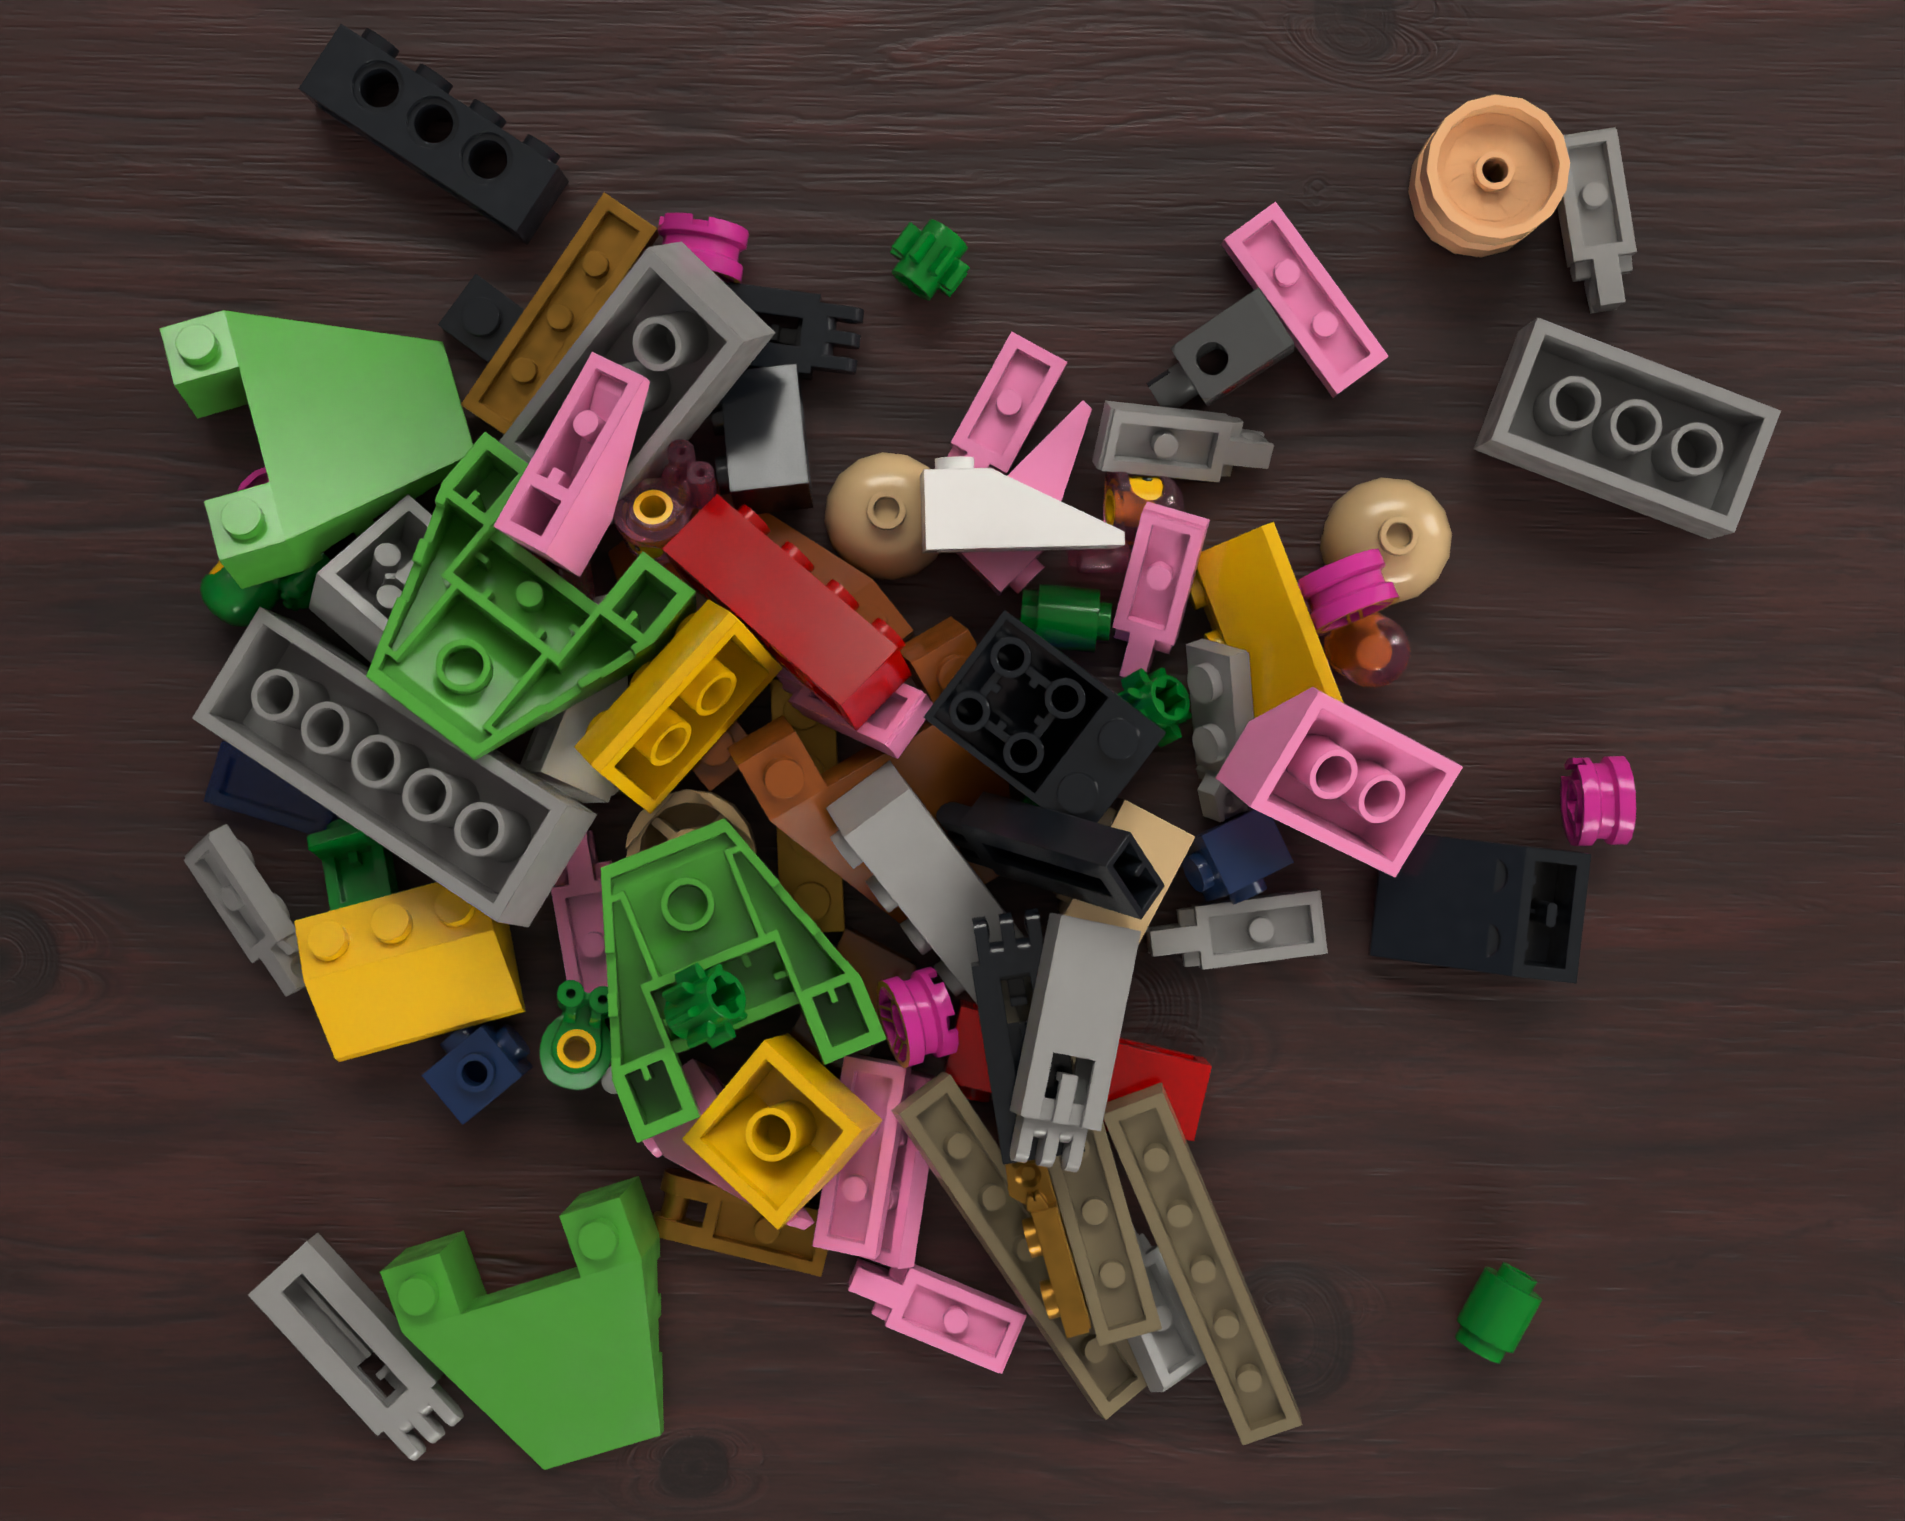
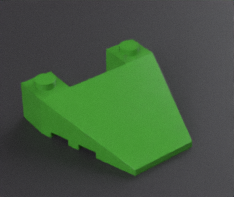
[159,310,474,589]
[366,432,697,760]
[601,818,886,1143]
[380,1176,664,1470]

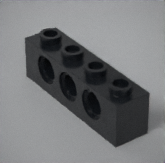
[298,24,569,245]

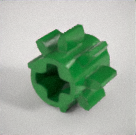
[890,219,970,301]
[1118,667,1192,747]
[662,962,748,1048]

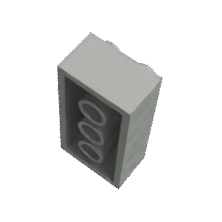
[499,241,775,525]
[1474,317,1781,539]

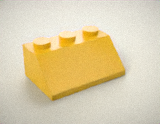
[1189,522,1343,719]
[574,599,783,814]
[294,882,526,1062]

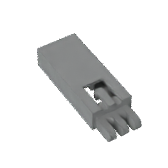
[1010,913,1141,1173]
[248,1233,464,1461]

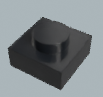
[438,274,524,363]

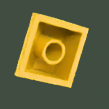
[682,1033,883,1230]

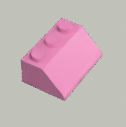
[1216,687,1463,877]

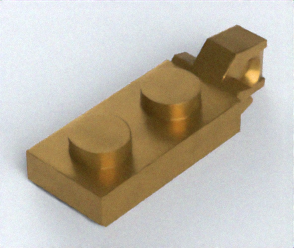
[1005,1160,1091,1338]

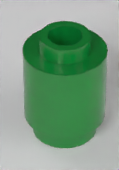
[1020,584,1112,653]
[1454,1262,1543,1364]

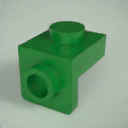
[306,819,399,911]

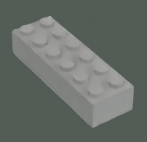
[192,607,597,927]

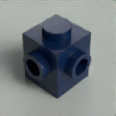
[1182,809,1294,905]
[421,1020,533,1125]

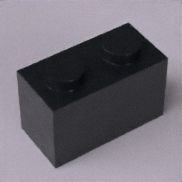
[711,364,814,514]

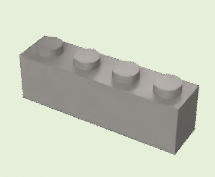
[826,760,1024,1004]

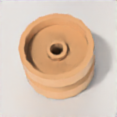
[1408,94,1570,257]

